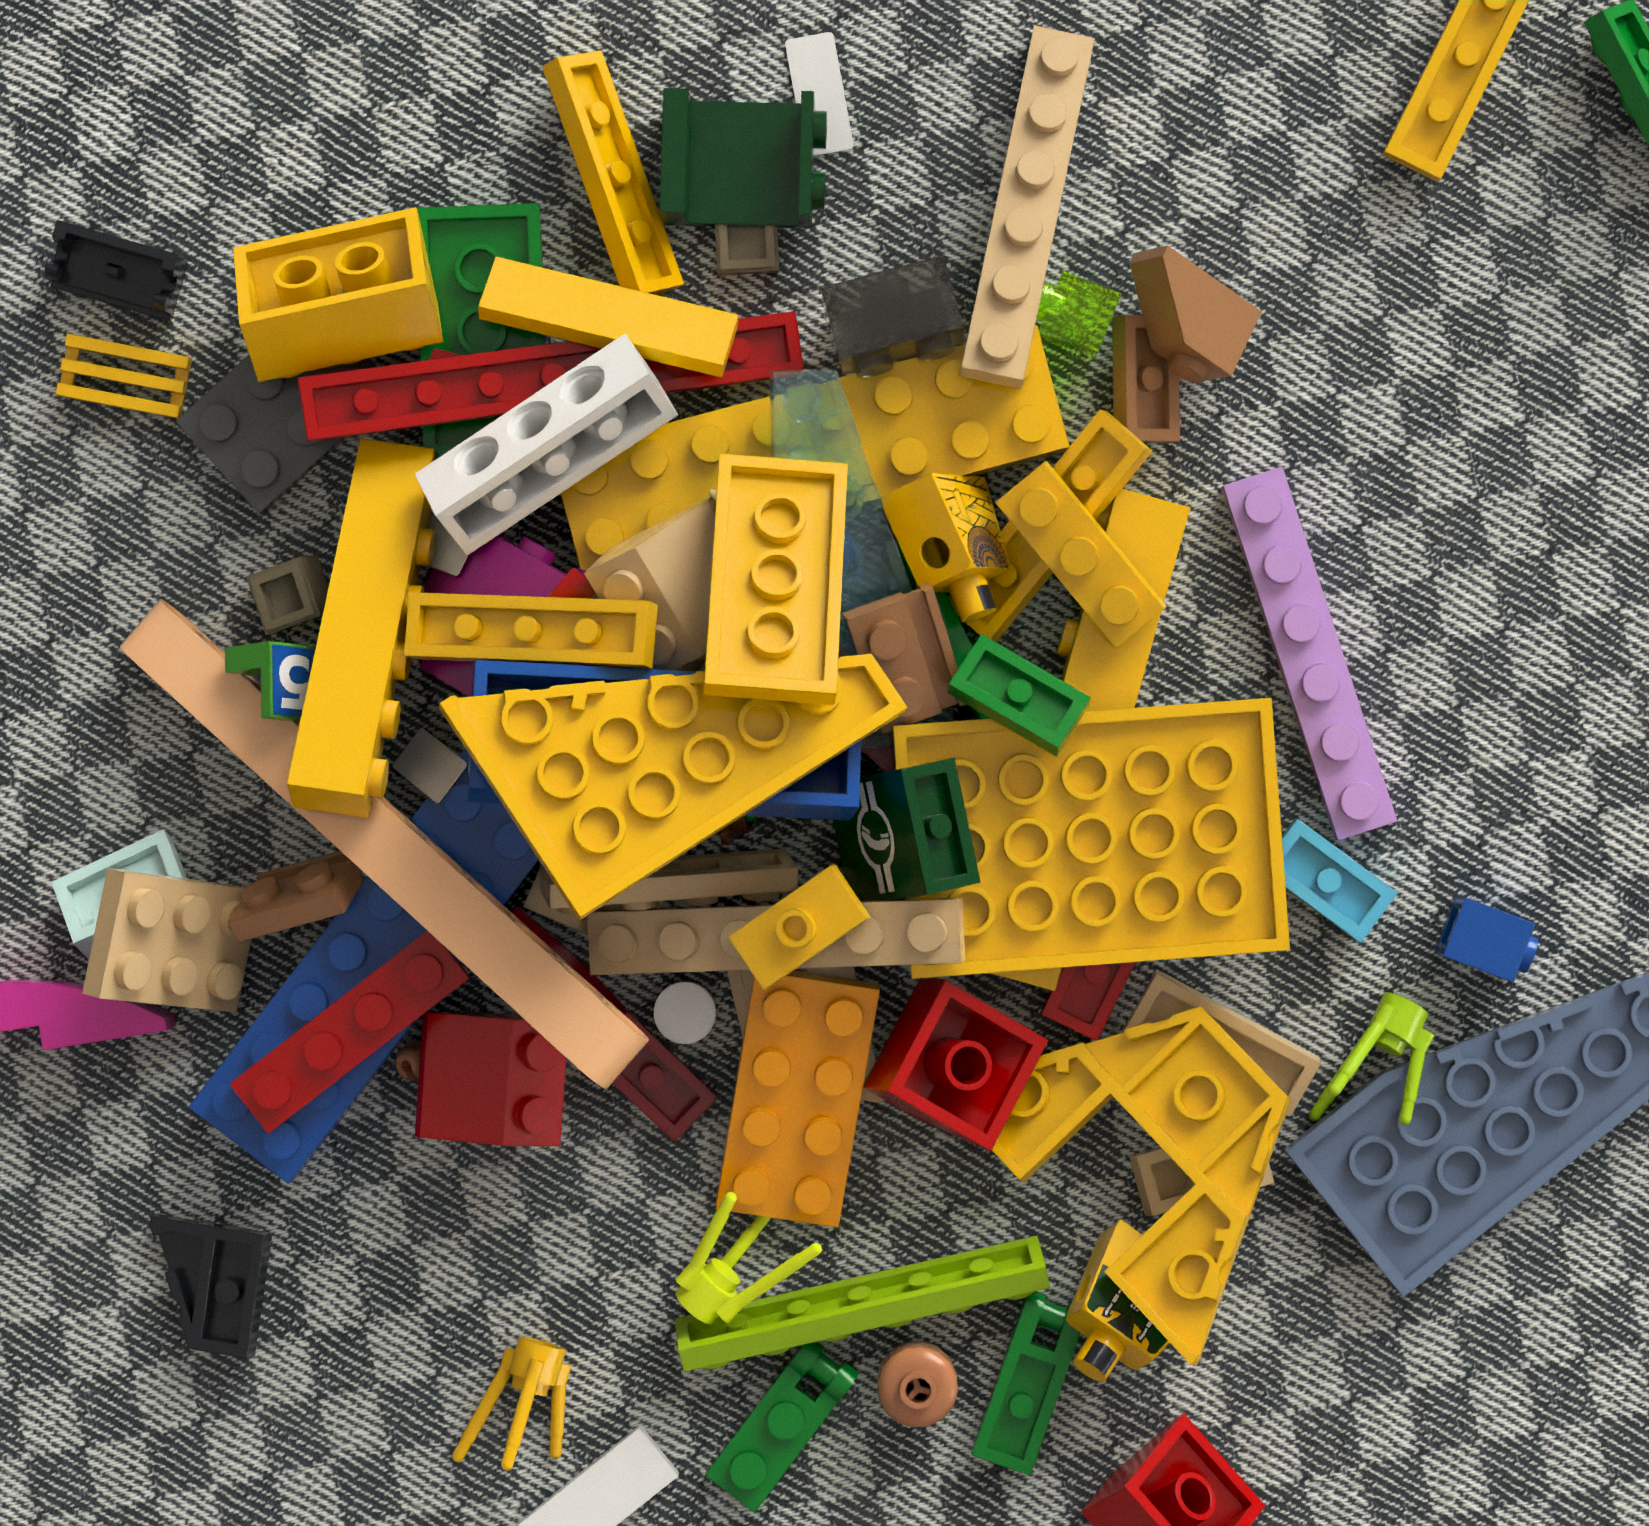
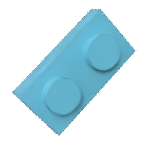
[1282,818,1398,943]

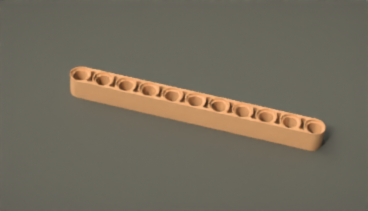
[120,599,649,1089]

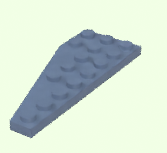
[1284,971,1649,1297]

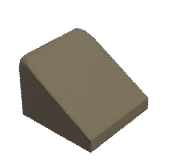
[246,555,329,635]

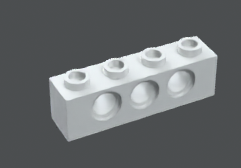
[415,333,678,555]

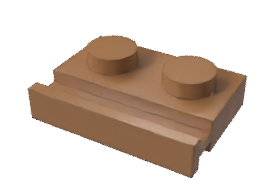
[842,582,966,734]
[227,851,365,942]

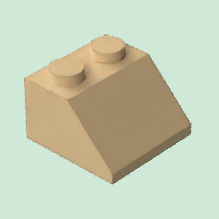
[584,496,716,670]

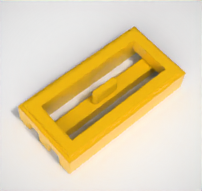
[55,334,192,419]

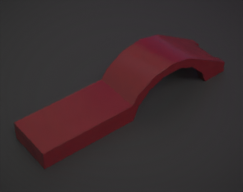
[510,905,718,1142]

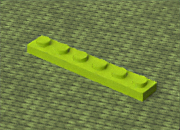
[675,1236,1051,1372]

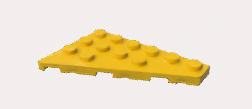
[439,654,908,921]

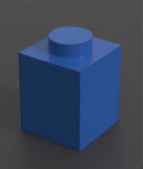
[1434,895,1538,982]

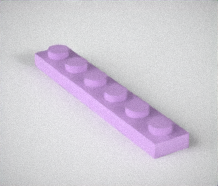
[1221,466,1397,840]

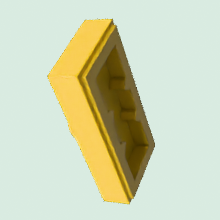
[728,864,871,990]

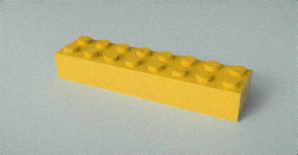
[561,325,1070,571]

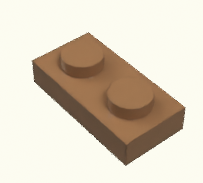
[1112,315,1180,443]

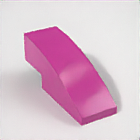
[0,979,176,1050]

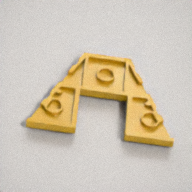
[992,1006,1291,1366]

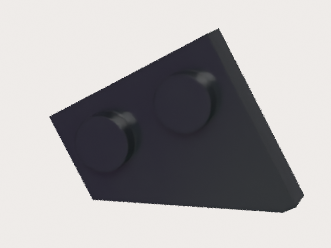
[150,1214,272,1359]

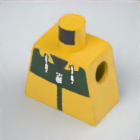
[1066,1219,1170,1382]

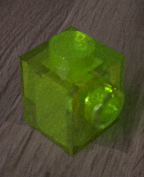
[1037,271,1121,359]

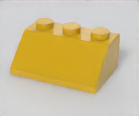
[233,207,443,382]

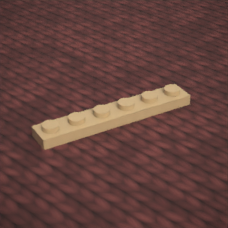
[959,25,1095,389]
[587,898,965,975]

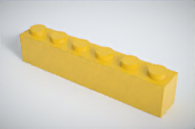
[287,438,436,818]

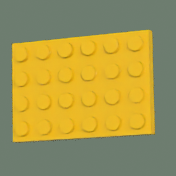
[892,698,1290,979]

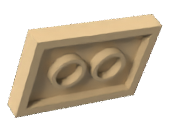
[82,868,252,1013]

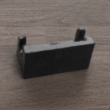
[45,220,188,322]

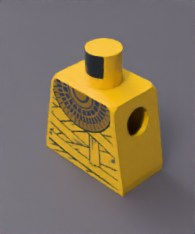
[879,472,1010,622]

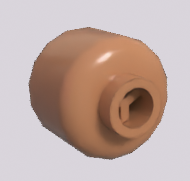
[877,1341,958,1428]

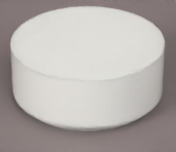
[654,981,716,1044]

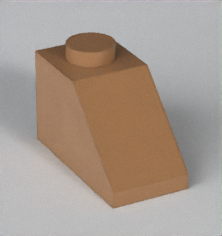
[1130,245,1261,383]

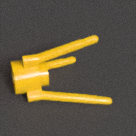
[452,1336,572,1471]

